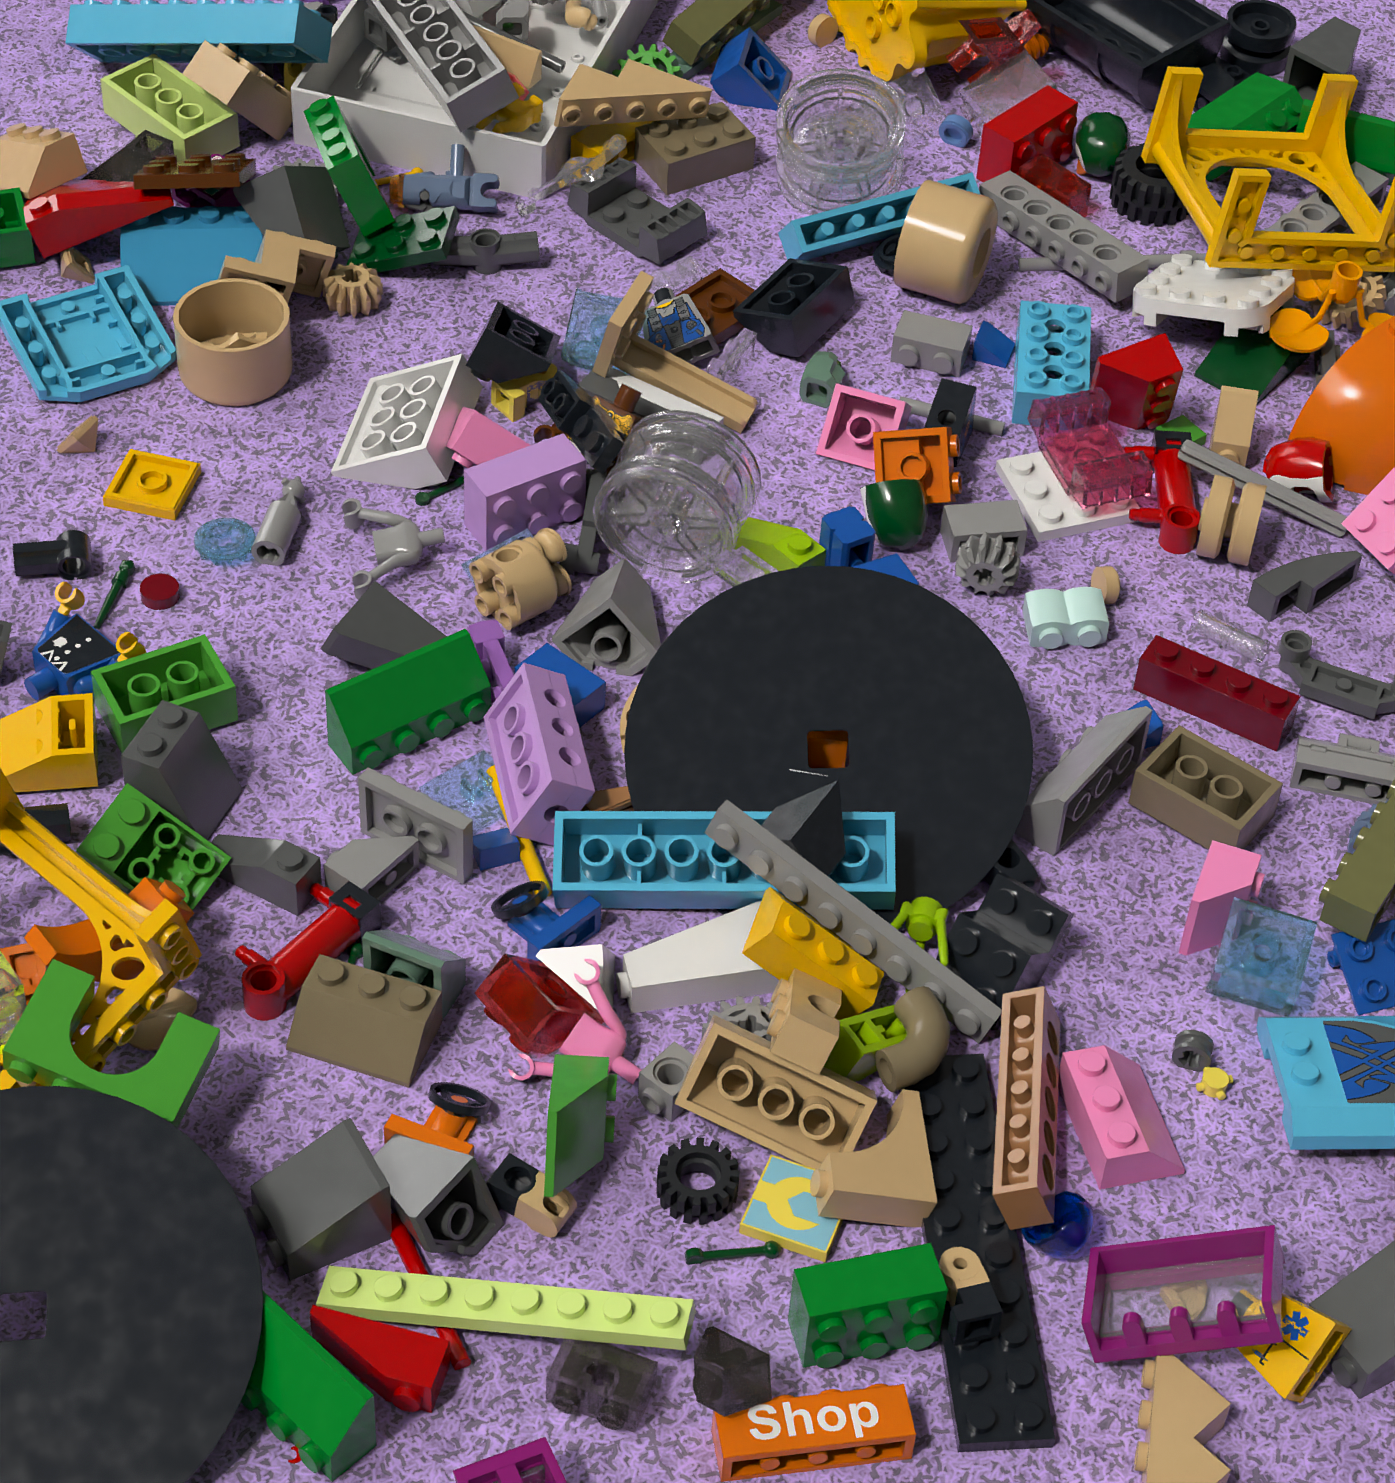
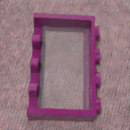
[1081,1225,1285,1363]

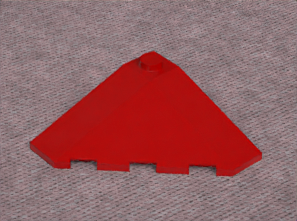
[23,179,174,258]

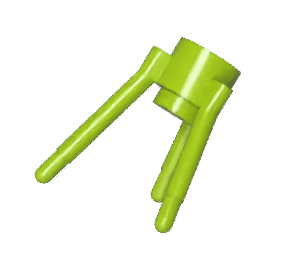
[891,897,949,993]

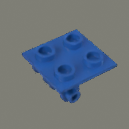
[1327,919,1395,1015]

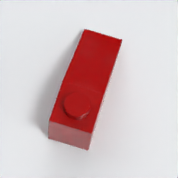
[310,1305,450,1413]

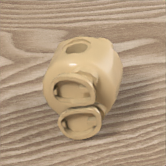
[469,528,572,630]

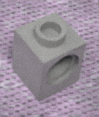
[638,1041,694,1122]

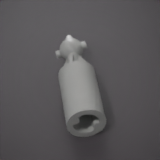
[251,476,306,566]

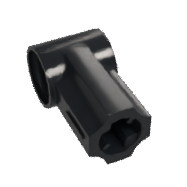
[13,530,92,580]

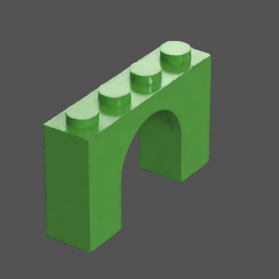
[2,959,220,1128]

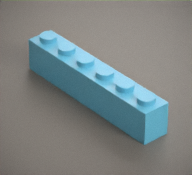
[778,172,981,260]

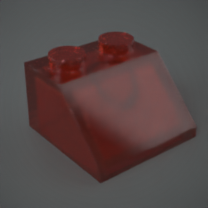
[474,953,604,1055]

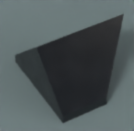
[761,780,846,877]

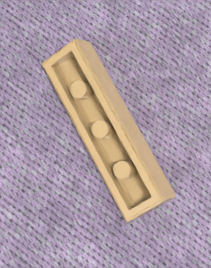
[472,24,542,89]

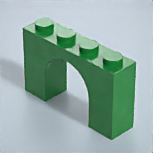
[303,95,395,237]

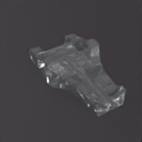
[515,134,626,217]

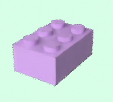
[464,433,586,552]

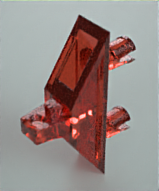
[945,9,1042,95]

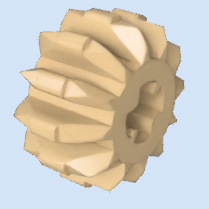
[322,261,383,319]

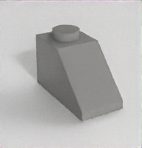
[324,836,419,901]

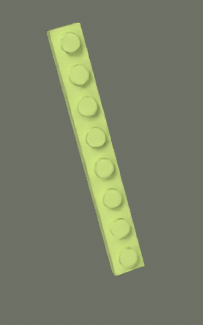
[316,1266,696,1350]

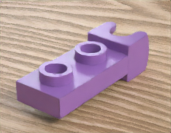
[467,620,514,705]

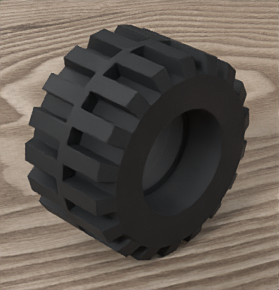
[1110,143,1189,226]

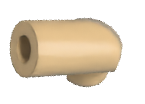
[565,0,598,31]

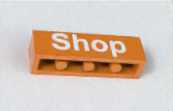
[711,1384,916,1482]

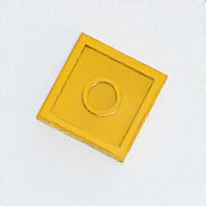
[103,449,201,521]

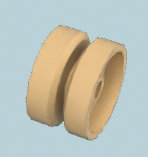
[1196,475,1267,566]

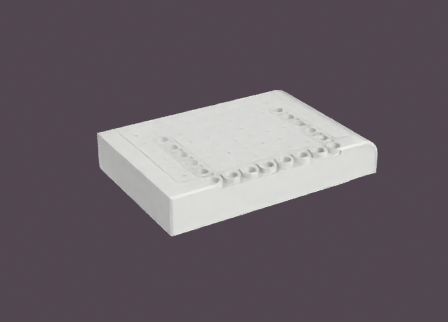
[291,0,659,200]

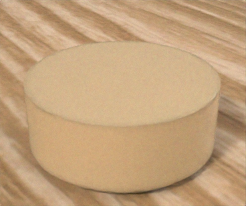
[808,13,838,48]
[1091,566,1120,604]

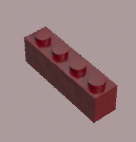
[1133,635,1301,752]

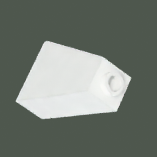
[616,901,780,1013]

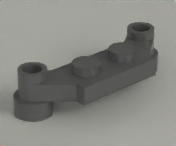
[559,468,612,576]
[1278,630,1395,720]

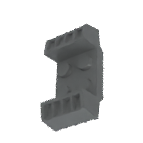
[567,157,707,265]

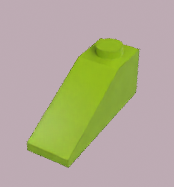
[719,517,826,574]
[823,1004,906,1082]

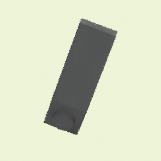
[211,834,322,916]

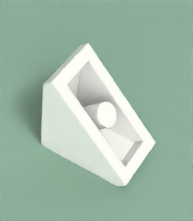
[536,944,615,1009]

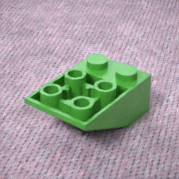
[75,783,231,910]

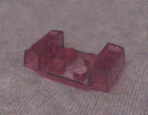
[1027,387,1153,510]

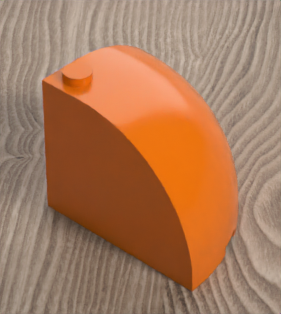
[1287,315,1395,495]

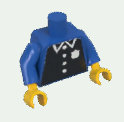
[24,581,146,700]

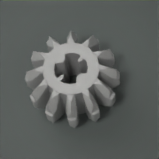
[955,531,1021,597]

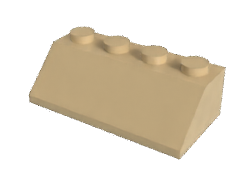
[675,1015,877,1169]

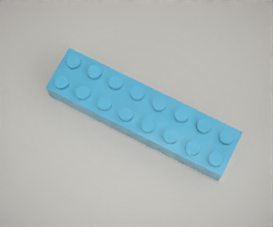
[65,0,333,63]
[552,811,896,910]

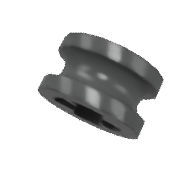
[1172,1030,1214,1072]

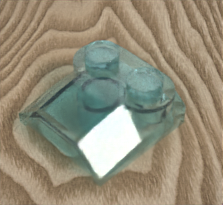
[561,288,645,374]

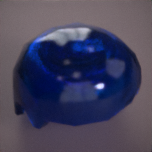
[1021,1191,1095,1259]

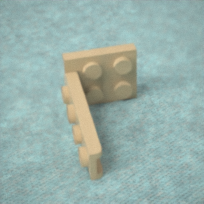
[592,271,758,434]

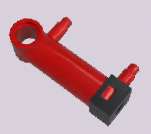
[1123,430,1201,555]
[235,881,382,1021]

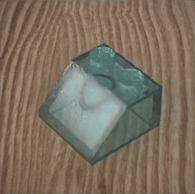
[1205,897,1318,1017]

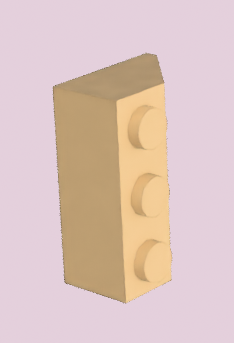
[0,123,88,199]

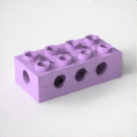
[484,663,595,846]

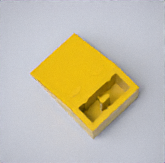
[0,693,98,793]

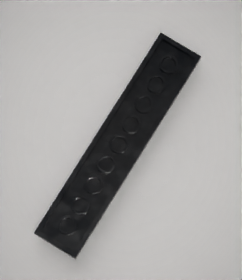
[899,1054,1055,1453]

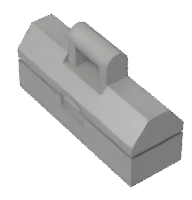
[1289,733,1395,804]

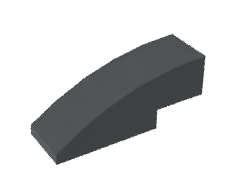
[1247,551,1362,622]

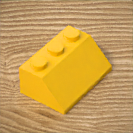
[742,886,884,1020]

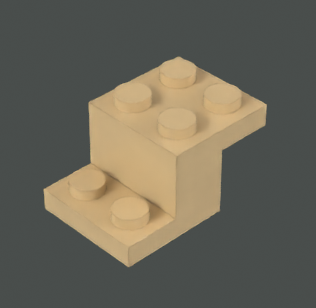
[218,229,336,304]

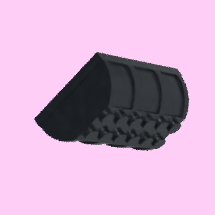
[1007,0,1230,109]

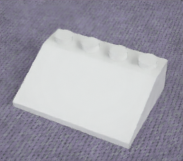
[331,354,483,489]

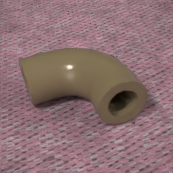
[875,986,950,1092]

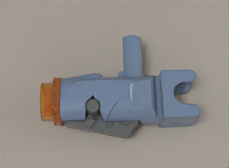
[389,144,500,213]

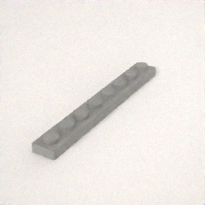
[704,800,1002,1044]

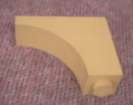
[810,1089,937,1228]

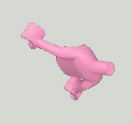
[508,959,642,1085]

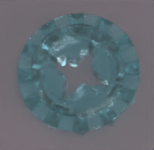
[194,518,256,566]

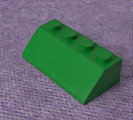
[1188,72,1304,182]
[1296,99,1395,186]
[325,629,491,775]
[241,1291,377,1482]

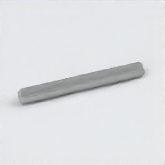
[1178,440,1347,538]

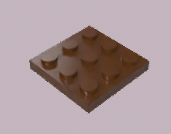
[133,153,256,190]

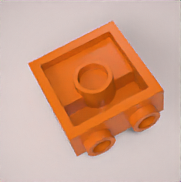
[873,427,962,504]

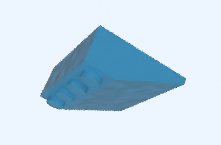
[120,205,264,306]

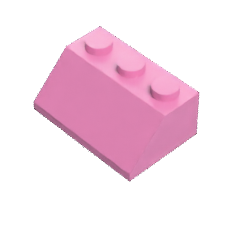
[1058,1045,1185,1190]

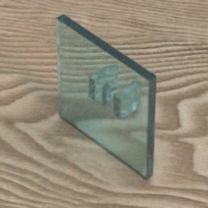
[419,750,504,835]

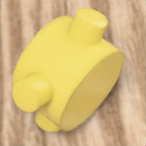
[1196,1066,1233,1100]

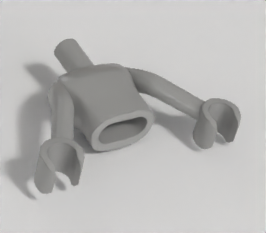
[342,498,445,600]

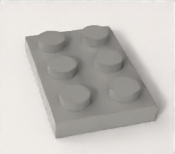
[358,767,473,884]

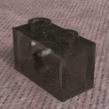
[546,1339,658,1433]

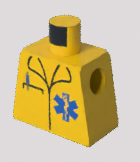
[1232,1291,1352,1403]

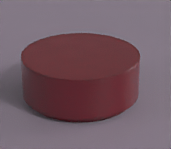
[140,573,180,610]

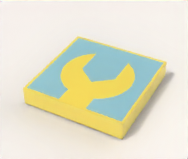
[739,1154,843,1262]

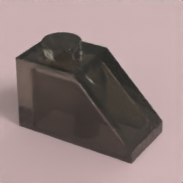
[692,1326,772,1417]

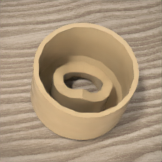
[894,180,998,304]
[173,278,293,406]

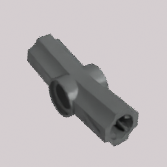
[433,228,540,275]

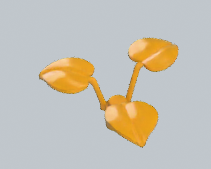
[1269,261,1393,353]

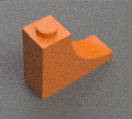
[24,877,194,982]

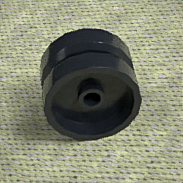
[1220,0,1297,76]

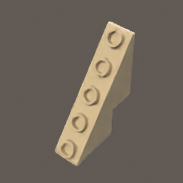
[554,59,712,127]
[1134,1355,1231,1483]

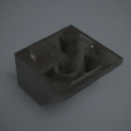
[81,130,174,182]

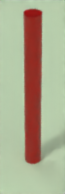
[390,1213,472,1371]

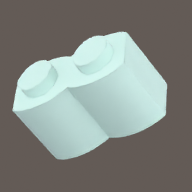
[1022,587,1109,649]

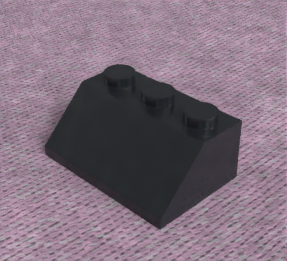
[733,258,855,357]
[465,302,561,383]

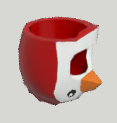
[1263,437,1334,503]

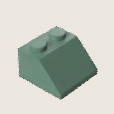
[362,929,466,1021]

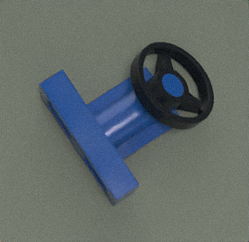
[491,881,602,975]

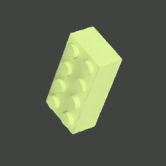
[100,54,240,161]

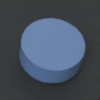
[939,114,973,148]

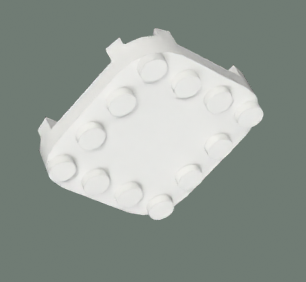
[1132,254,1295,337]

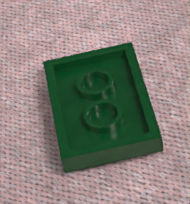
[346,206,460,273]

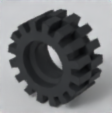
[656,1137,740,1225]

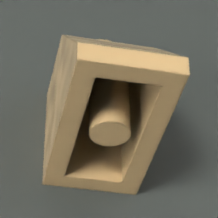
[1209,385,1258,467]

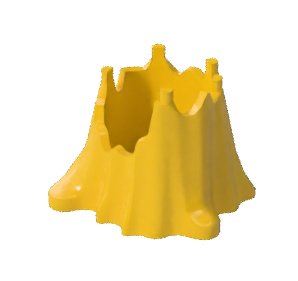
[827,0,1027,82]

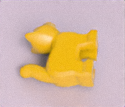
[476,82,543,134]

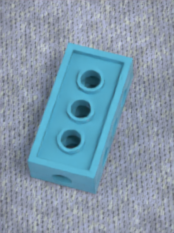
[1012,300,1091,430]

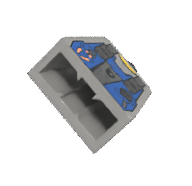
[643,288,720,364]

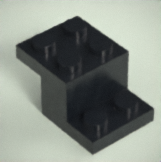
[936,872,1074,1030]

